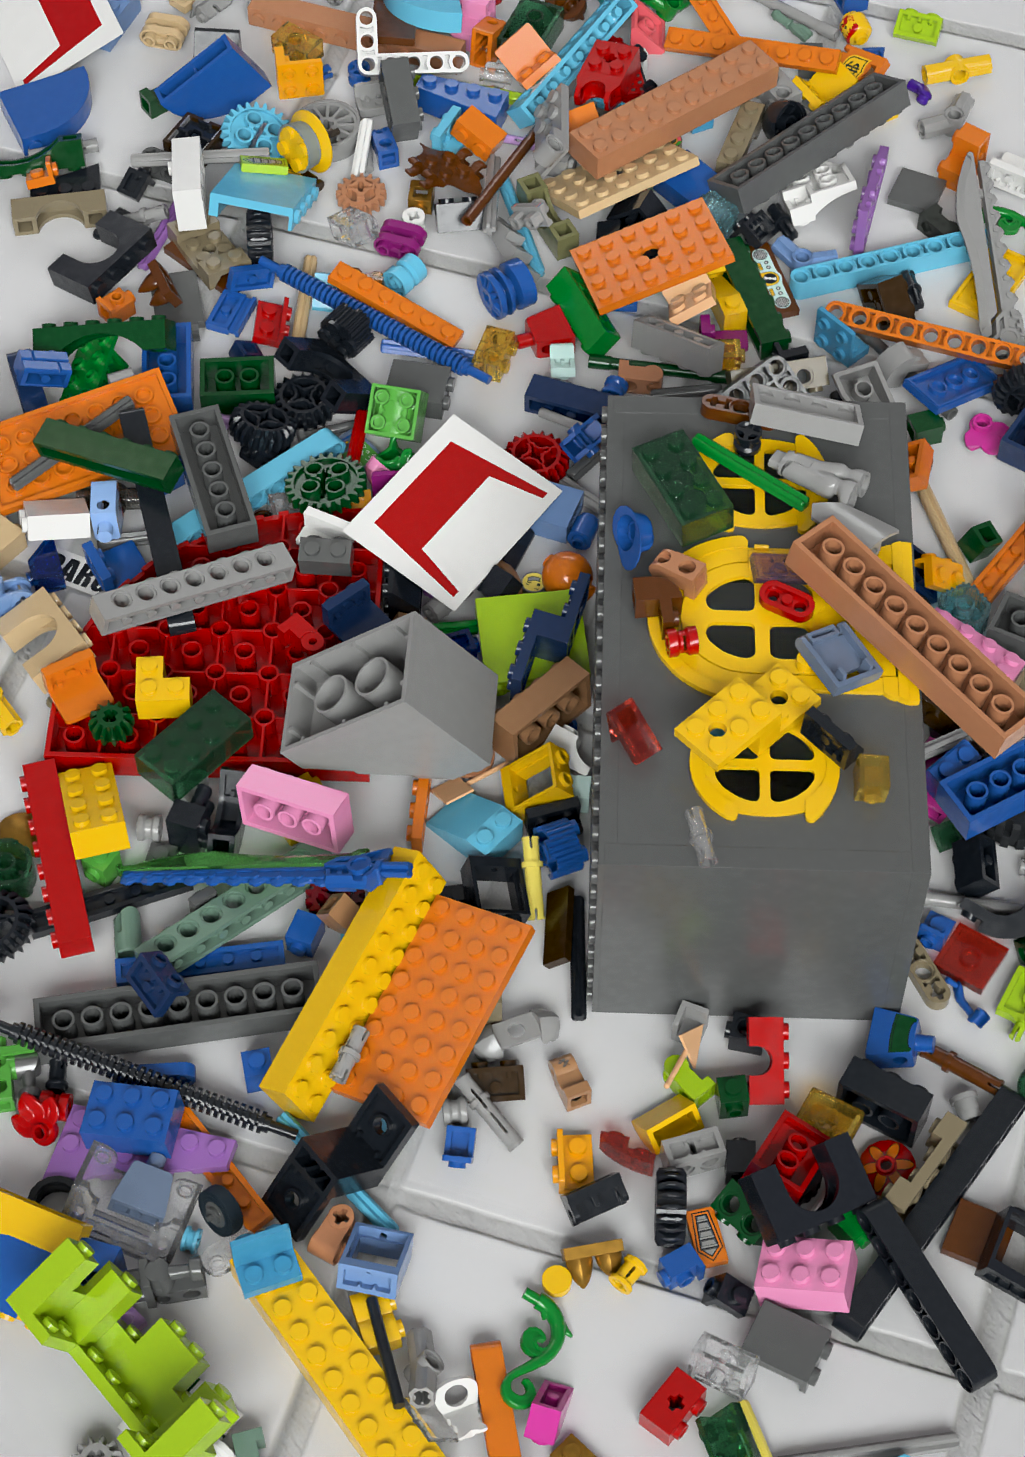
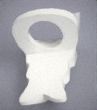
[435,1375,488,1440]

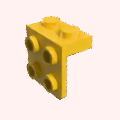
[792,61,858,111]

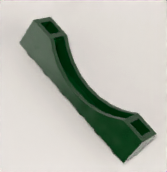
[0,133,86,179]
[32,315,176,357]

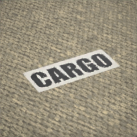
[35,546,102,595]

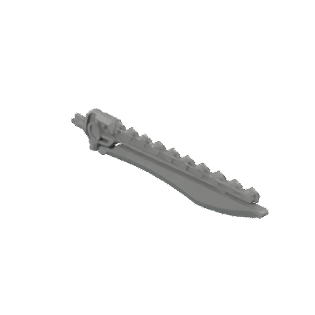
[956,151,1025,374]

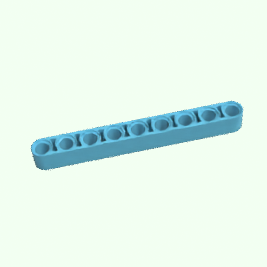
[789,229,988,300]
[172,428,346,545]

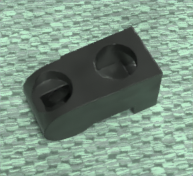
[917,203,960,238]

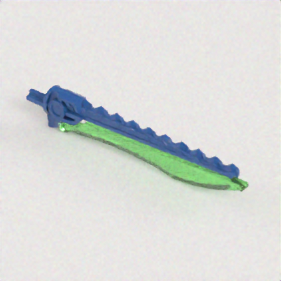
[116,848,413,892]

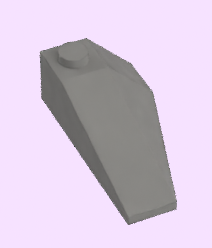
[831,360,912,442]

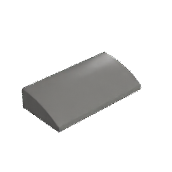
[749,382,864,446]

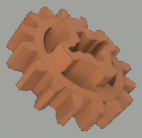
[336,173,387,217]

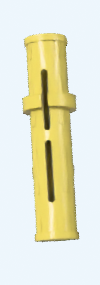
[521,836,545,921]

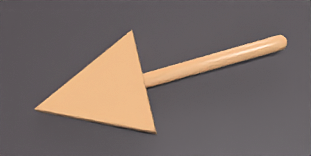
[664,1024,704,1089]

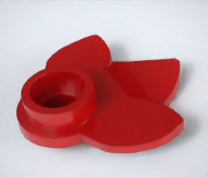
[11,1092,60,1146]

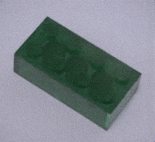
[632,429,734,548]
[134,689,254,802]

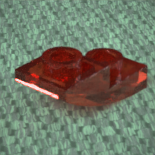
[599,1131,656,1177]

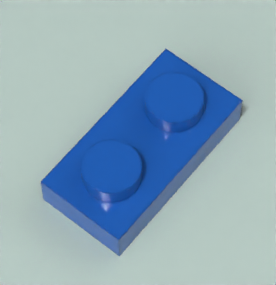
[226,264,276,292]

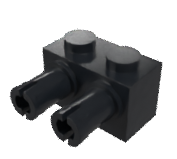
[165,784,215,858]

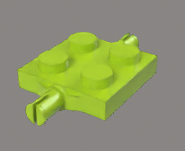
[995,965,1025,1042]

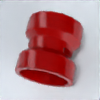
[665,626,699,658]
[39,1089,74,1122]

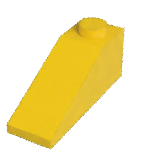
[710,276,748,331]

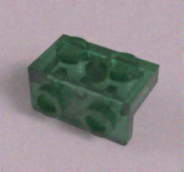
[695,1402,761,1457]

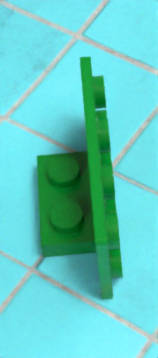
[59,336,129,401]

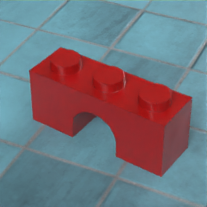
[746,1017,790,1105]

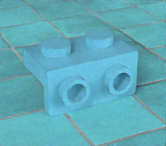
[430,105,464,154]

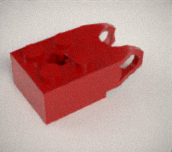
[574,39,641,111]

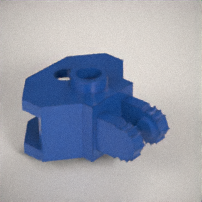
[559,413,601,464]

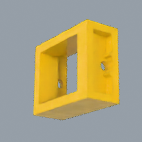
[500,742,574,824]

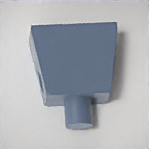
[107,1152,173,1229]

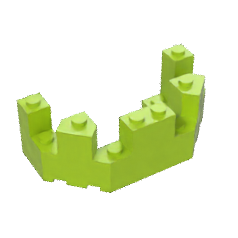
[6,1237,240,1457]

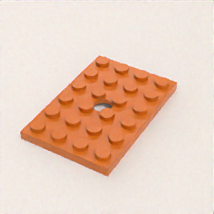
[569,197,735,316]

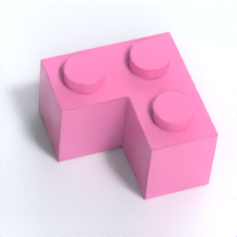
[450,0,496,52]

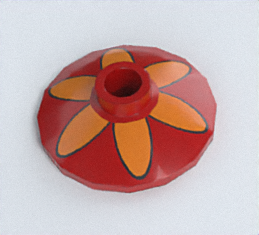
[860,1140,916,1197]

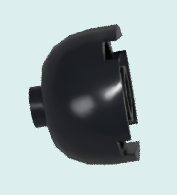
[762,99,807,140]

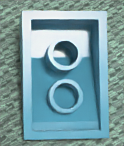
[426,793,523,858]

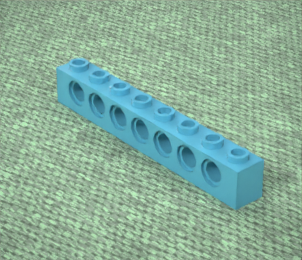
[506,0,638,129]

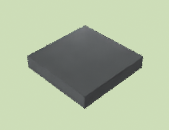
[887,167,947,214]

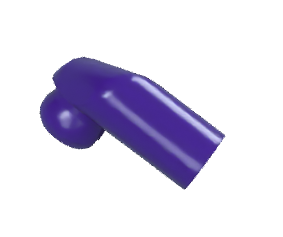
[907,79,932,106]

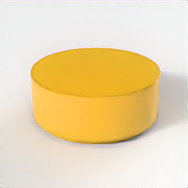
[542,1265,572,1297]

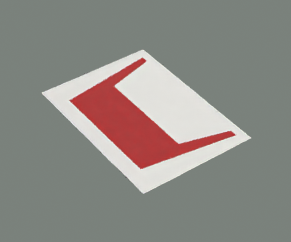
[0,0,124,87]
[342,414,562,611]

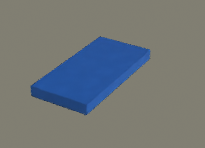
[902,358,997,415]

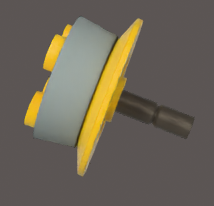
[277,110,340,173]

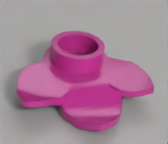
[964,413,1009,455]

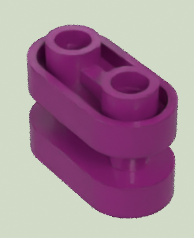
[373,219,427,259]

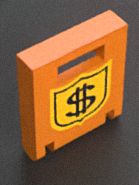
[840,44,890,82]

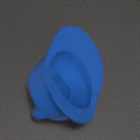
[612,505,654,570]

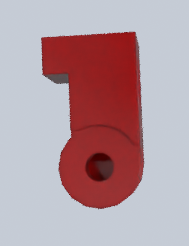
[277,612,325,659]

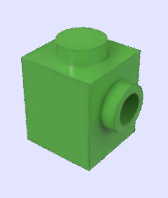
[81,851,123,887]

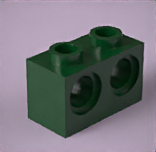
[710,1178,763,1246]

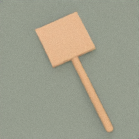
[430,761,510,805]

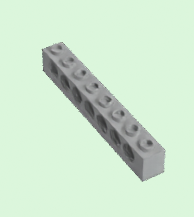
[89,542,296,636]

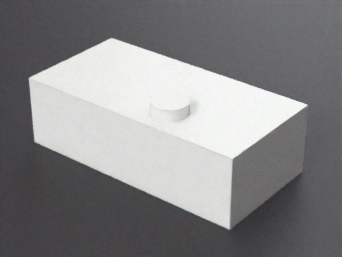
[168,136,207,232]

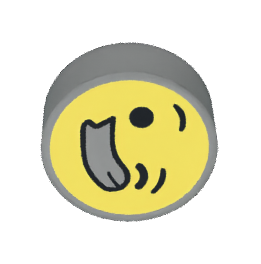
[521,572,546,594]

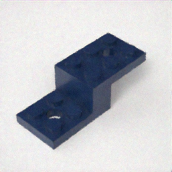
[507,572,591,700]

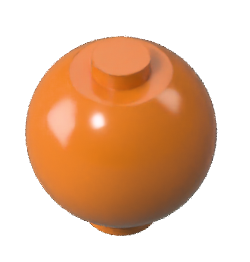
[542,551,596,601]

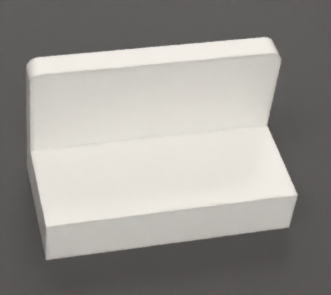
[296,506,354,545]

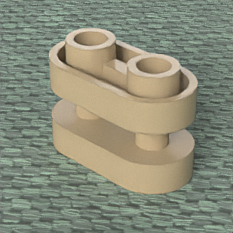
[139,12,190,51]

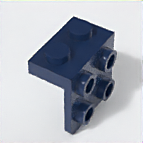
[321,578,392,642]

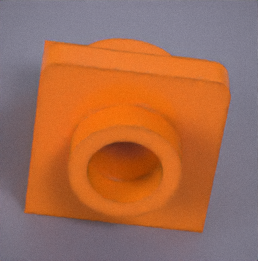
[26,156,59,190]

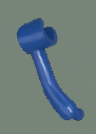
[944,977,990,1029]

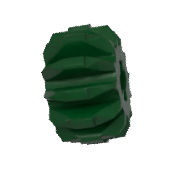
[88,700,135,747]

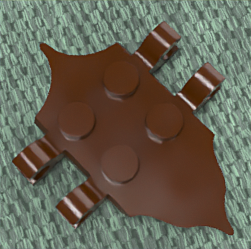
[405,143,487,196]

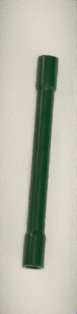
[588,354,731,384]

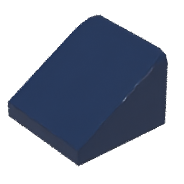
[228,340,263,357]

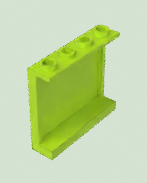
[475,589,591,696]

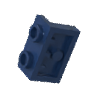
[125,951,191,1018]

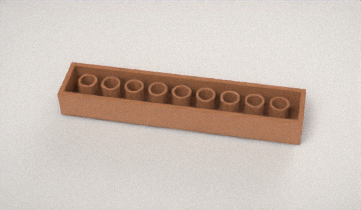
[568,40,779,180]
[785,515,1025,759]

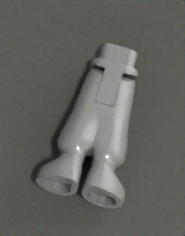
[768,450,871,508]

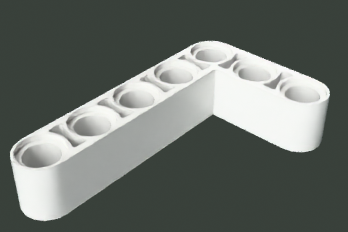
[355,7,469,77]

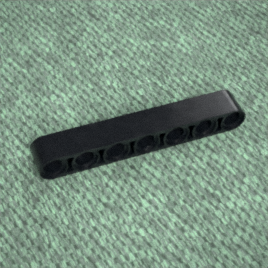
[856,1196,998,1393]

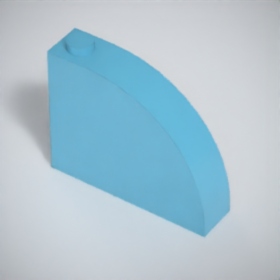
[383,0,462,33]

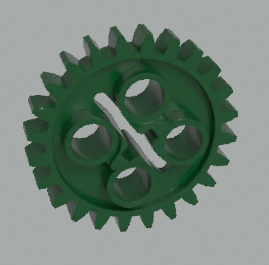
[284,452,367,515]

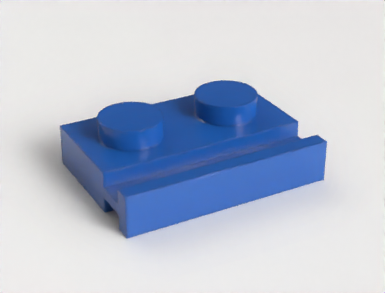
[205,289,257,338]

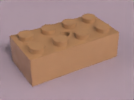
[492,656,591,764]

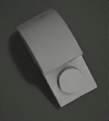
[876,341,930,388]

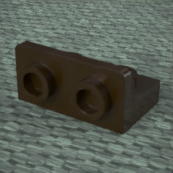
[465,1060,526,1104]

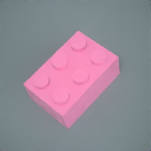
[754,1237,858,1313]

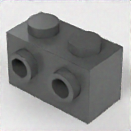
[298,535,355,577]

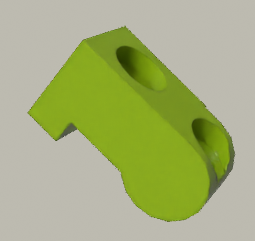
[663,1055,716,1108]

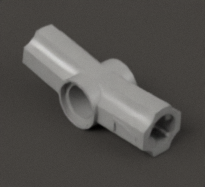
[403,1327,444,1409]

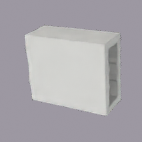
[19,498,91,541]

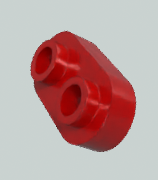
[759,580,815,623]

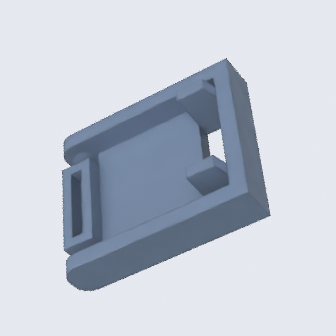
[795,621,883,697]

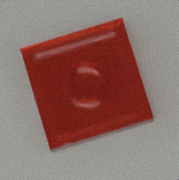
[933,922,1009,995]

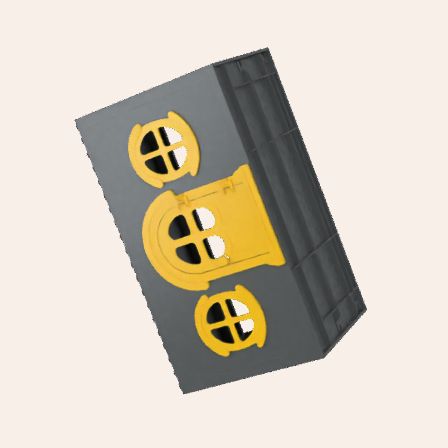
[586,395,931,1020]

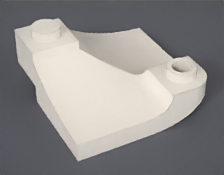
[779,161,857,227]

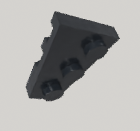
[30,163,101,197]

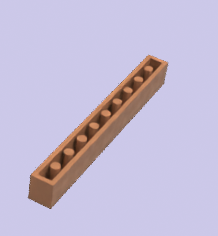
[247,0,466,75]

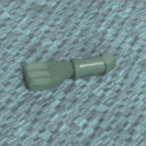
[771,10,813,42]

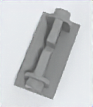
[190,0,233,23]

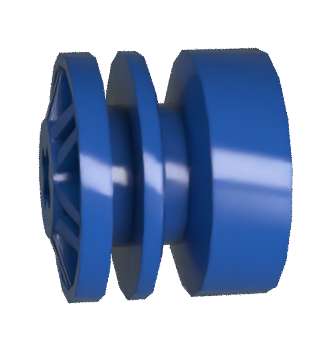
[477,257,537,320]

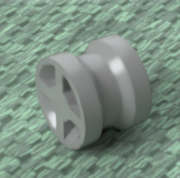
[136,814,163,842]
[442,1096,468,1127]

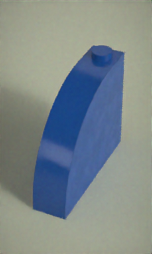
[154,34,272,119]
[0,66,92,156]

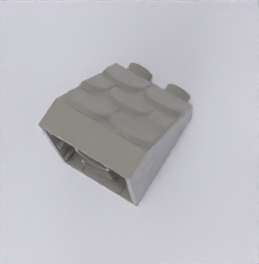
[280,611,498,780]

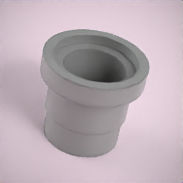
[949,1090,981,1124]

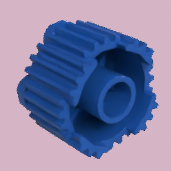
[533,818,589,880]

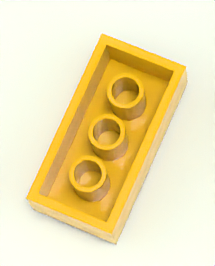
[58,762,130,860]

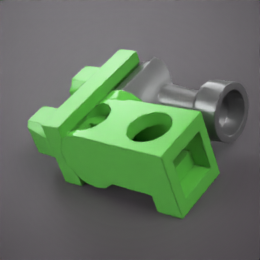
[0,1036,41,1113]

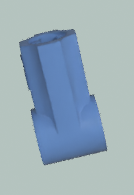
[771,235,838,274]

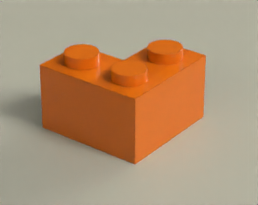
[937,122,991,192]

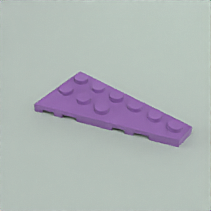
[849,145,889,255]
[42,1104,238,1183]

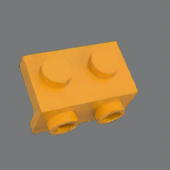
[914,553,965,597]

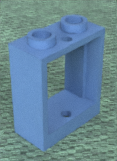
[336,1222,414,1300]

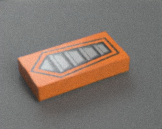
[686,1206,729,1269]

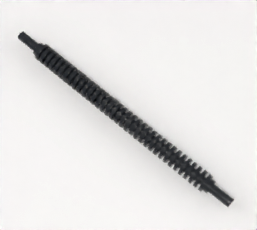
[0,1020,299,1141]

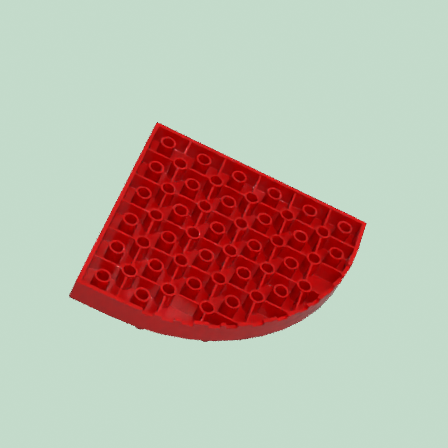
[44,508,385,782]

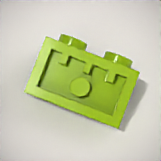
[893,8,943,46]

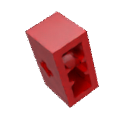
[639,1367,707,1446]

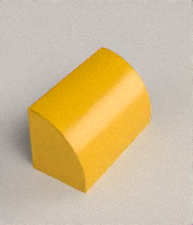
[631,1094,705,1155]

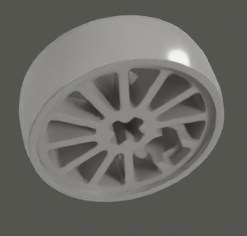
[300,99,361,162]

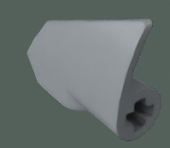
[811,502,899,555]

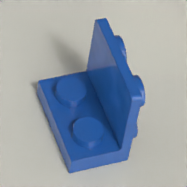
[81,540,146,592]

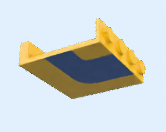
[0,1187,93,1330]

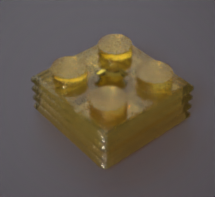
[796,1087,864,1140]

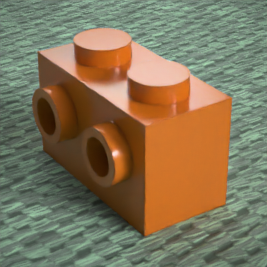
[450,105,507,162]

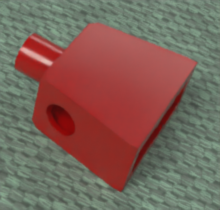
[515,305,575,358]

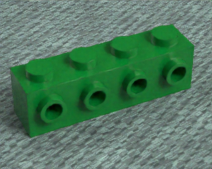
[546,266,621,355]

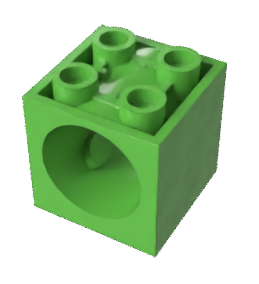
[364,383,429,443]

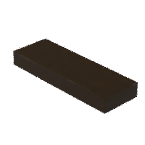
[543,885,575,969]

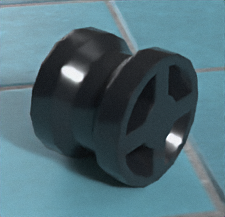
[733,421,762,457]

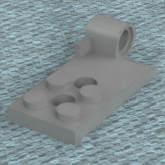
[532,83,569,179]

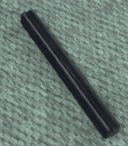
[570,895,587,1021]

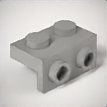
[353,80,385,119]

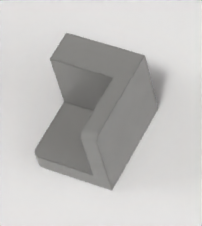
[671,1000,709,1043]

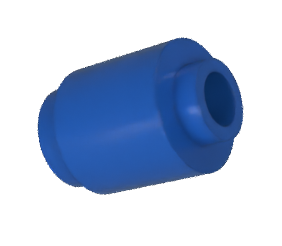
[567,512,598,550]

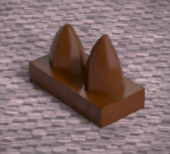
[138,259,183,308]

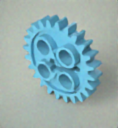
[220,102,289,158]

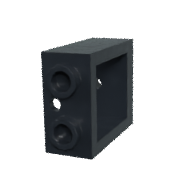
[460,855,531,923]
[974,1205,1025,1303]

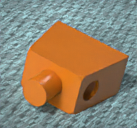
[470,16,508,71]

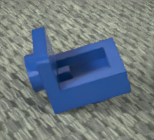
[442,1125,477,1169]

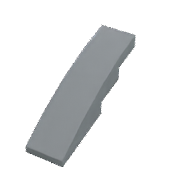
[491,216,541,283]

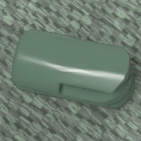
[113,906,142,959]

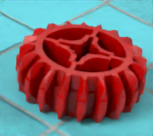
[504,430,570,483]

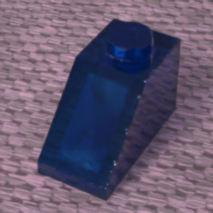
[25,540,67,593]

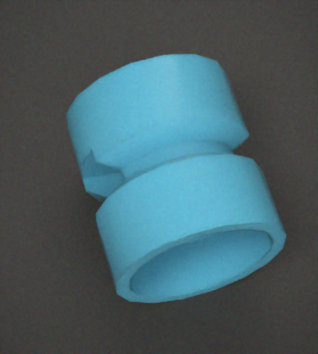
[382,253,427,297]

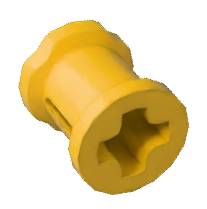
[608,1254,648,1295]

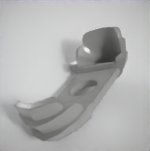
[473,1009,560,1063]

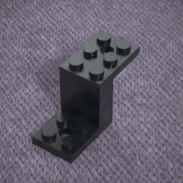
[261,1083,419,1242]

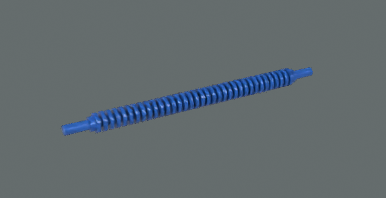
[258,256,492,385]

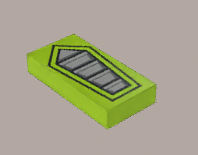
[239,155,289,175]

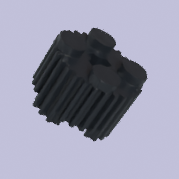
[317,302,375,359]

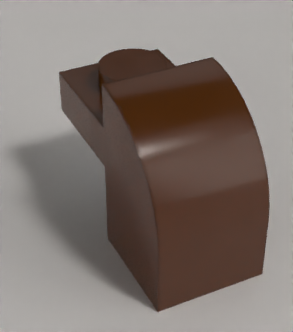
[632,576,683,640]

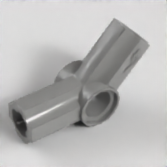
[917,91,975,139]

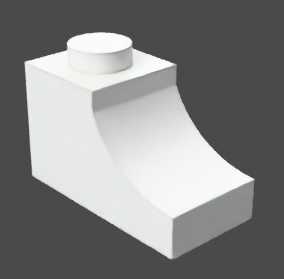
[543,724,592,776]

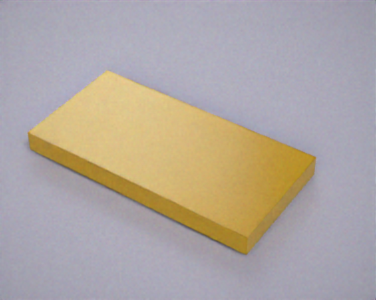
[948,248,1025,324]

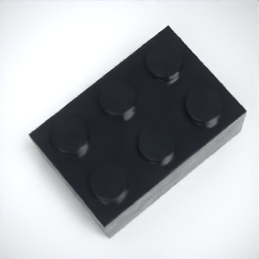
[833,1055,933,1148]

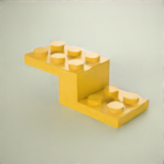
[674,663,821,772]

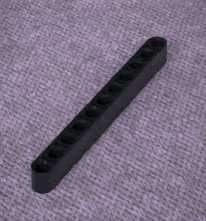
[119,407,197,637]
[831,1085,1025,1343]

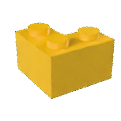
[135,656,193,719]

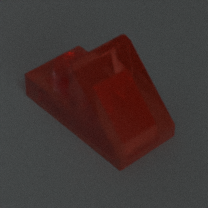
[606,697,662,765]

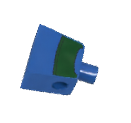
[865,1007,936,1069]

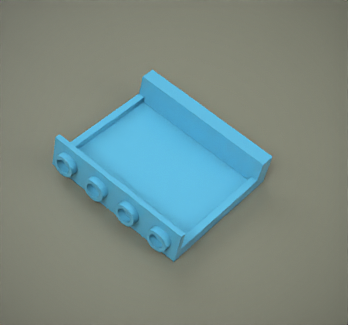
[208,163,319,231]

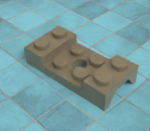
[166,209,252,290]
[881,1111,968,1222]

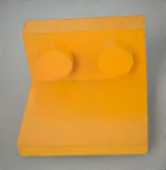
[274,46,324,100]

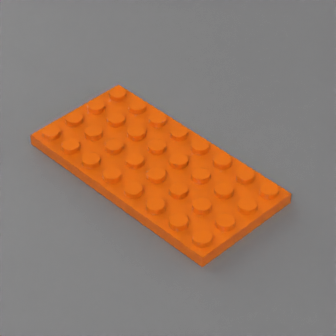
[0,367,178,516]
[330,894,535,1129]

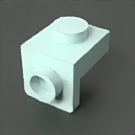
[550,343,576,380]

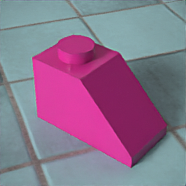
[524,1379,574,1446]

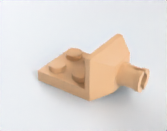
[661,273,716,325]

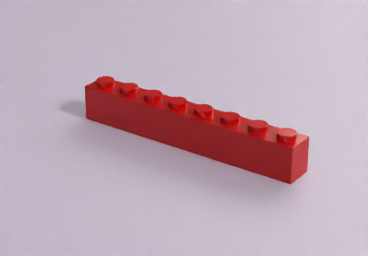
[19,758,95,958]

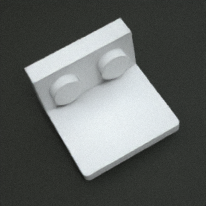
[987,152,1025,199]

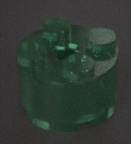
[0,838,37,898]

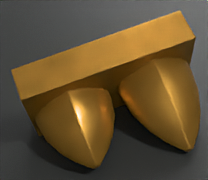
[561,1238,624,1289]

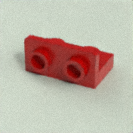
[252,297,292,348]

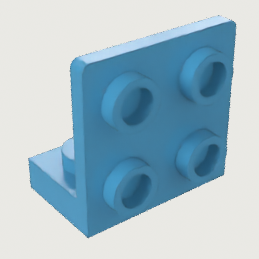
[814,306,869,368]
[230,1223,303,1299]

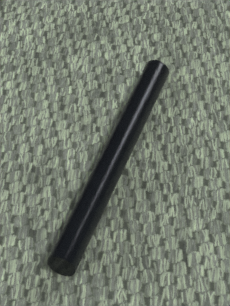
[366,1296,405,1409]

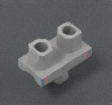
[508,199,553,230]

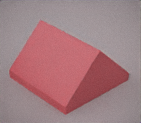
[630,0,665,55]

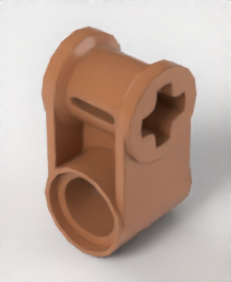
[307,1204,356,1266]

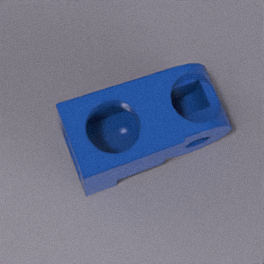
[371,127,399,170]

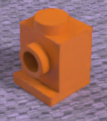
[96,287,136,322]

